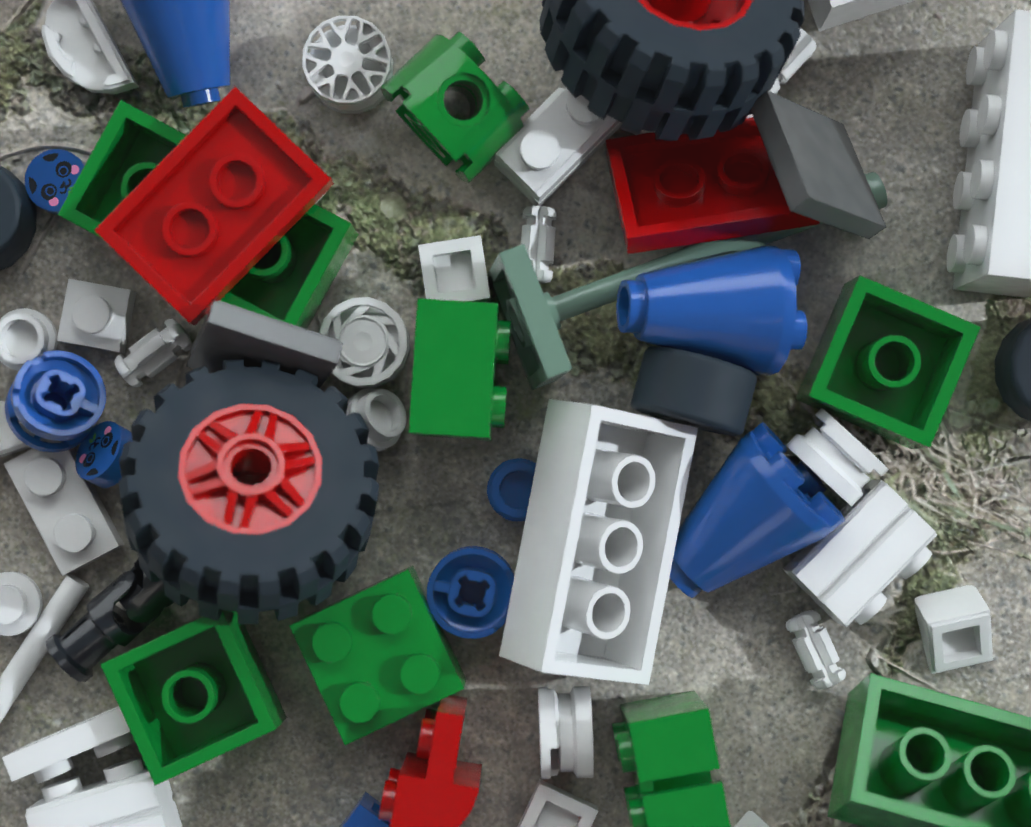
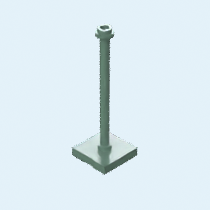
[487,172,887,390]

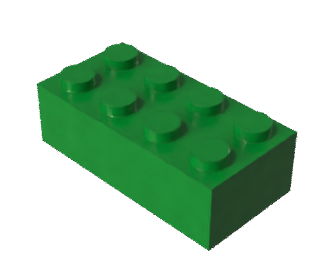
[58,100,358,329]
[827,673,1031,827]

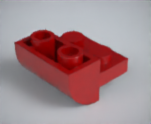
[379,695,482,827]

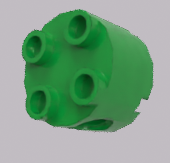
[380,31,530,183]

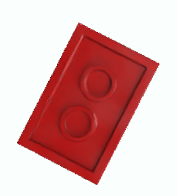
[94,86,334,326]
[605,117,820,254]

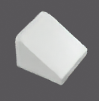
[914,585,993,674]

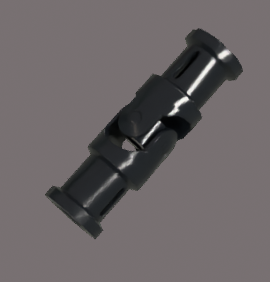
[46,558,174,682]

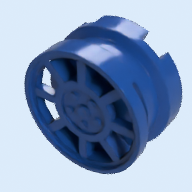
[5,350,106,452]
[427,546,515,639]

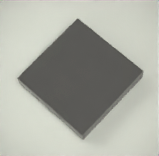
[751,90,887,239]
[186,300,343,389]

